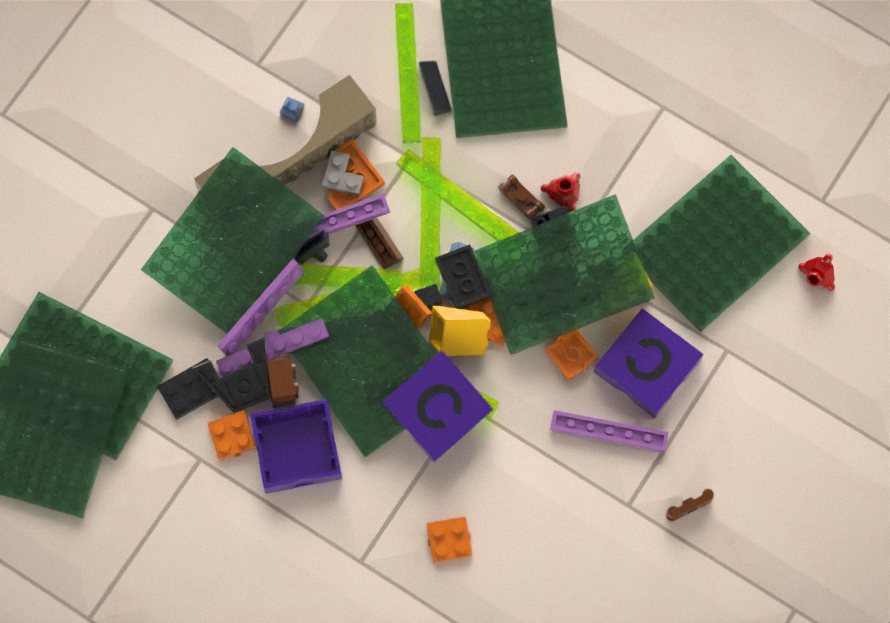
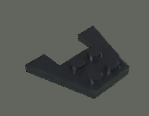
[193,337,270,413]

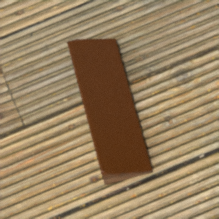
[355,218,403,270]

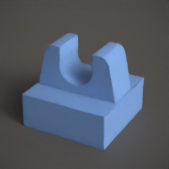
[279,96,305,122]

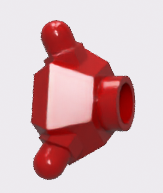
[540,172,581,213]
[798,253,836,291]

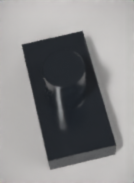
[294,230,330,265]

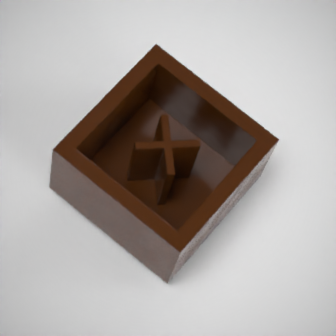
[267,357,299,408]

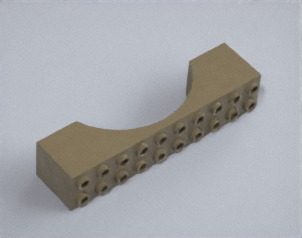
[194,75,377,226]

